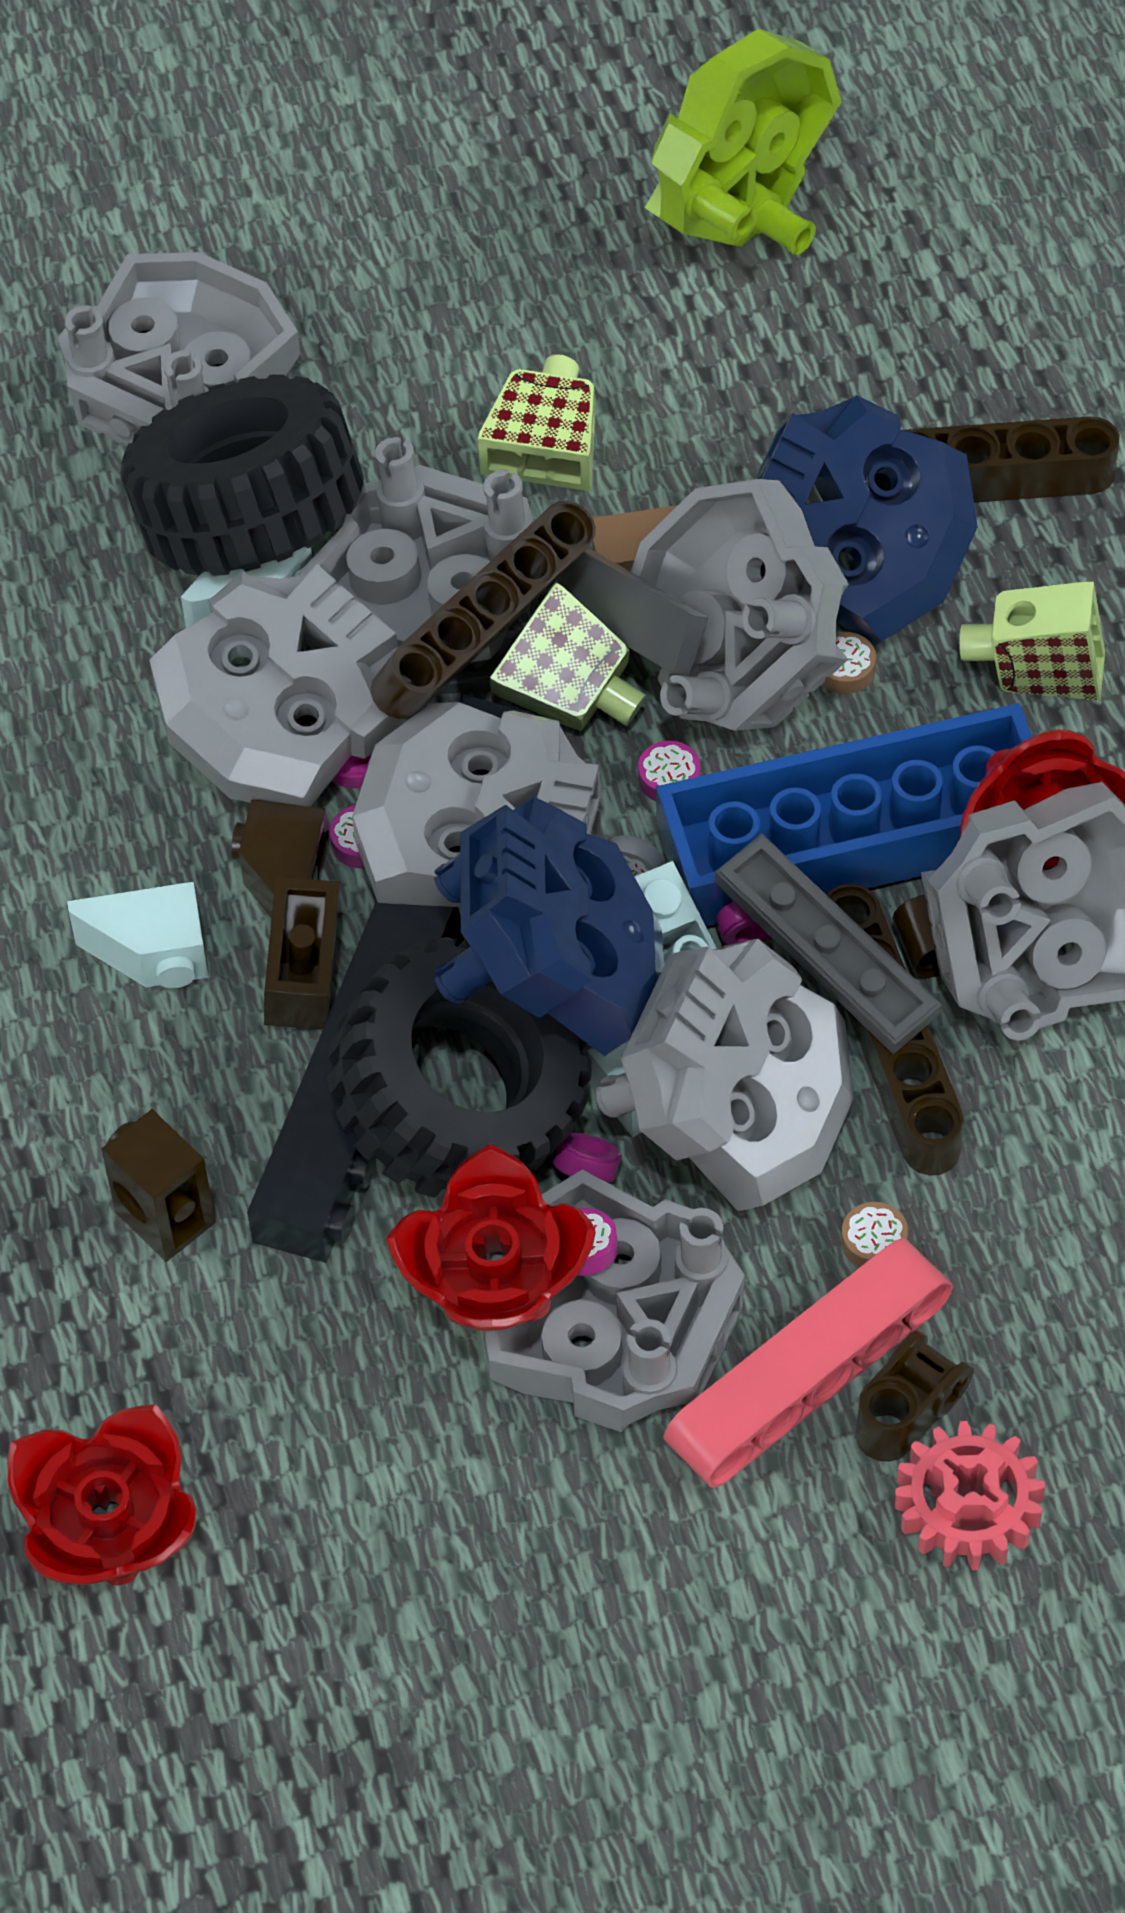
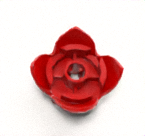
[960,729,1125,870]
[386,1144,596,1331]
[7,1404,197,1585]

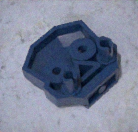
[755,395,978,647]
[434,797,664,1057]

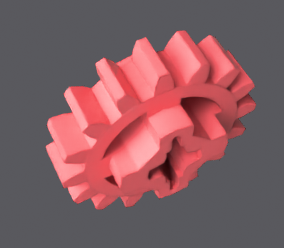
[894,1421,1045,1570]

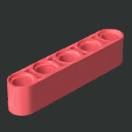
[663,1238,953,1488]

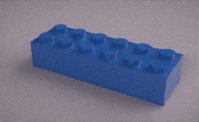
[656,703,1033,926]

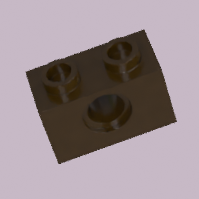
[101,1109,216,1262]

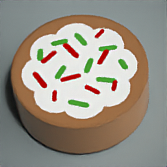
[822,632,876,694]
[841,1202,908,1268]

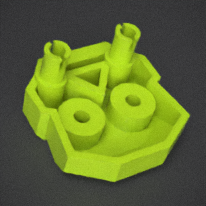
[644,28,842,255]

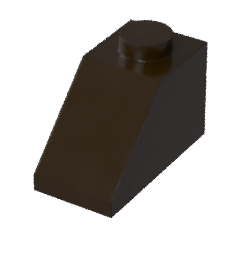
[231,799,329,918]
[264,876,340,1030]

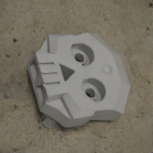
[57,252,300,447]
[298,437,533,662]
[631,479,849,731]
[150,563,400,807]
[352,702,601,916]
[921,782,1125,1041]
[596,939,854,1211]
[483,1169,745,1432]

